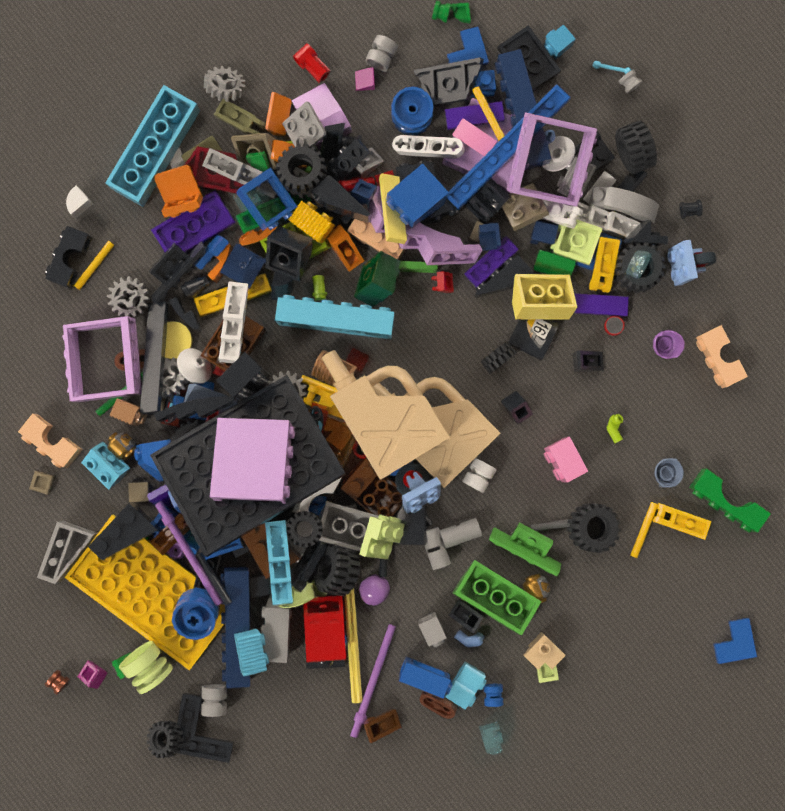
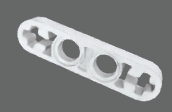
[392,135,465,158]

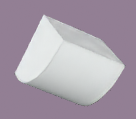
[66,185,93,218]

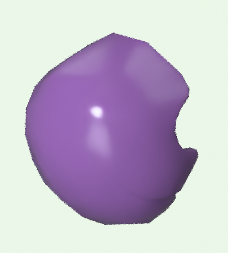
[653,330,685,359]
[359,574,390,606]

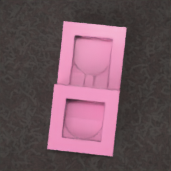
[452,119,497,156]

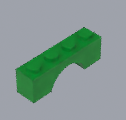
[689,469,771,533]

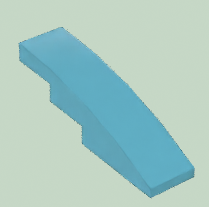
[265,520,293,606]

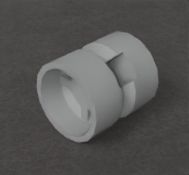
[365,35,398,72]
[201,684,227,717]

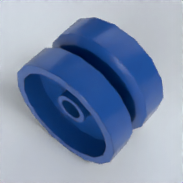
[391,87,433,136]
[172,588,220,640]

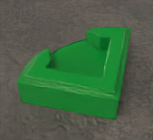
[451,3,471,23]
[246,151,271,171]

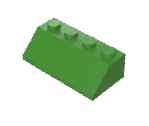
[452,560,542,635]

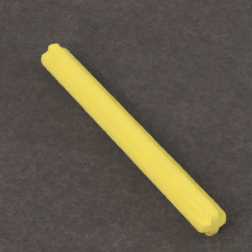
[344,588,362,703]

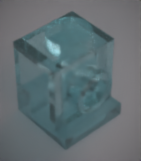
[479,721,504,755]

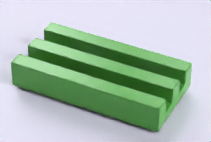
[399,261,438,273]

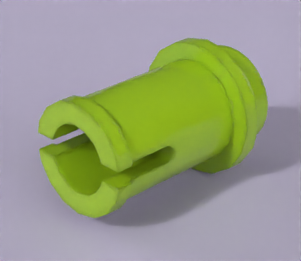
[312,275,327,300]

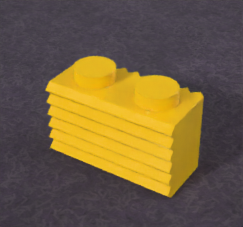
[288,201,335,244]

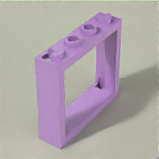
[507,113,597,206]
[62,316,142,402]

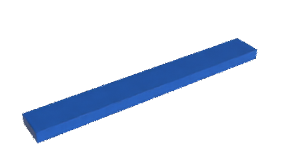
[447,84,571,210]

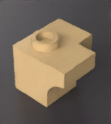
[523,632,565,670]

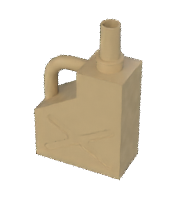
[322,350,450,480]
[372,377,501,488]

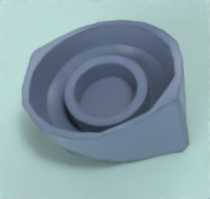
[655,458,684,487]

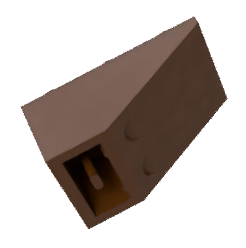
[200,316,266,371]
[339,458,403,517]

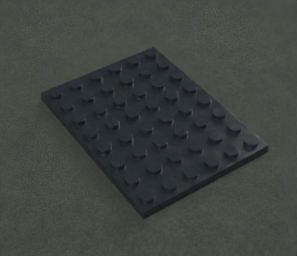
[150,375,346,557]

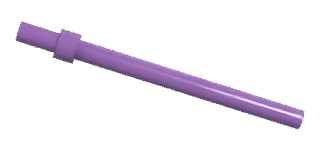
[155,501,223,606]
[350,624,396,738]

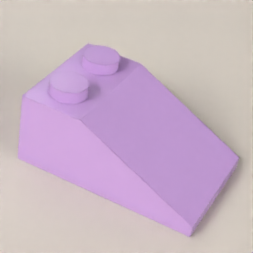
[292,83,352,150]

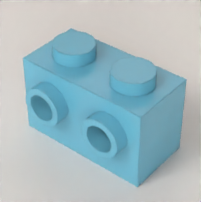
[81,442,130,490]

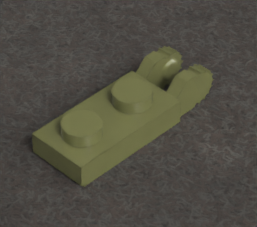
[214,99,266,134]

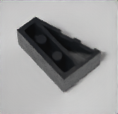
[88,503,162,560]

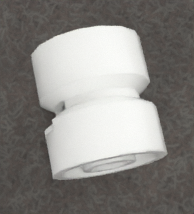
[462,458,496,493]

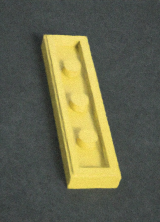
[379,173,407,244]

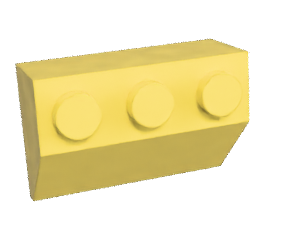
[512,274,577,319]

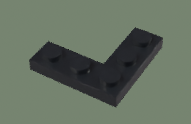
[177,693,234,763]

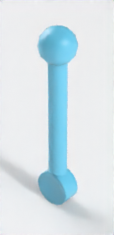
[593,61,631,74]

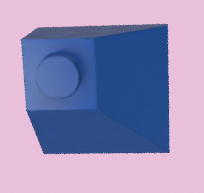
[134,440,171,481]

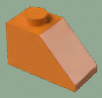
[326,224,364,272]

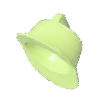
[278,581,318,608]

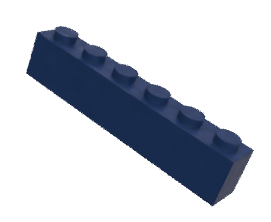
[495,49,552,170]
[221,567,250,688]

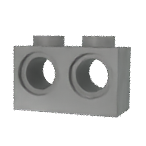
[418,612,446,647]

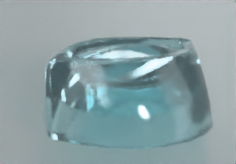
[626,250,652,279]

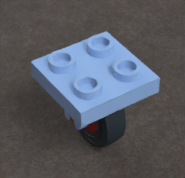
[667,240,716,286]
[395,463,441,514]

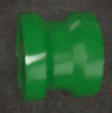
[432,0,451,23]

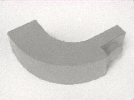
[588,186,659,223]

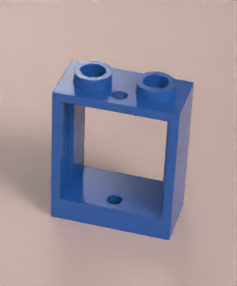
[236,168,298,231]
[399,656,453,699]

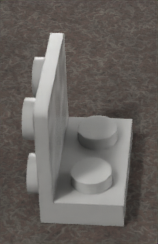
[282,102,326,152]

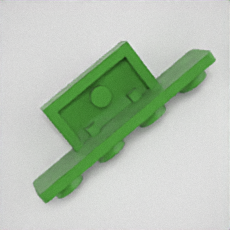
[489,522,561,576]

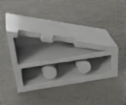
[37,521,98,584]
[261,594,292,663]

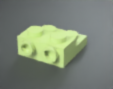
[550,217,603,265]
[359,514,405,559]

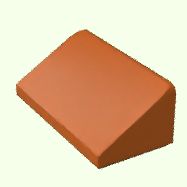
[265,92,292,136]

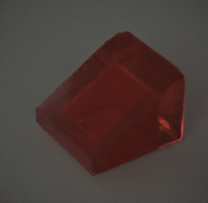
[345,348,370,373]

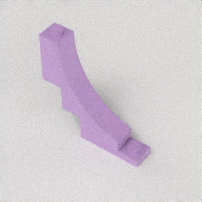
[369,186,482,265]

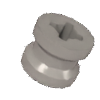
[618,69,643,94]

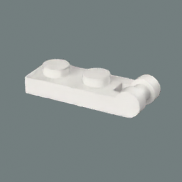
[541,199,583,229]

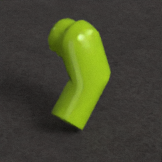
[607,414,623,443]

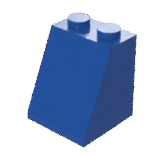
[386,164,449,228]

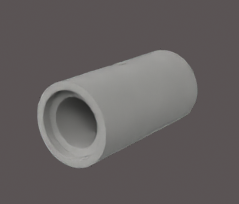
[440,518,482,549]
[424,527,451,570]

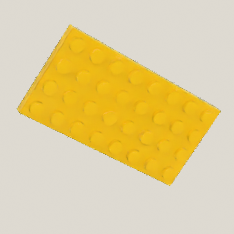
[64,514,225,670]

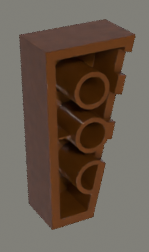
[242,521,302,579]

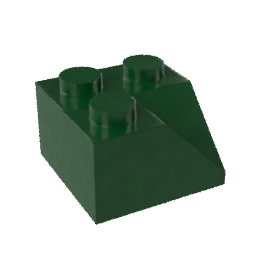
[354,251,400,307]

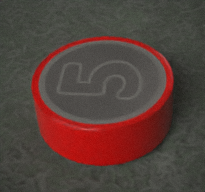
[604,316,624,336]

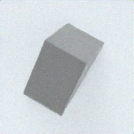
[353,147,384,178]

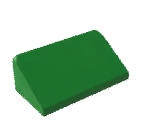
[533,250,576,278]

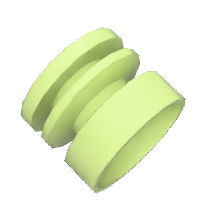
[119,641,173,694]

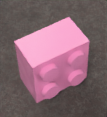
[543,437,588,482]

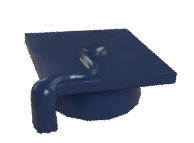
[220,243,266,289]

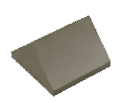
[231,133,278,169]

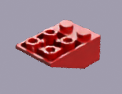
[304,596,346,662]

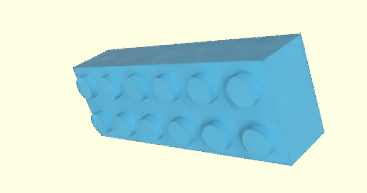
[106,85,200,207]
[275,295,394,339]

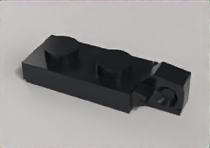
[291,541,328,592]

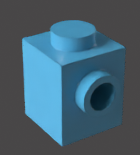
[544,25,575,60]

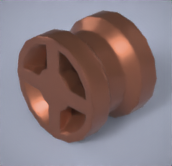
[45,670,70,695]

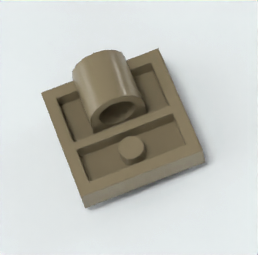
[502,183,549,231]

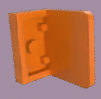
[154,165,203,218]

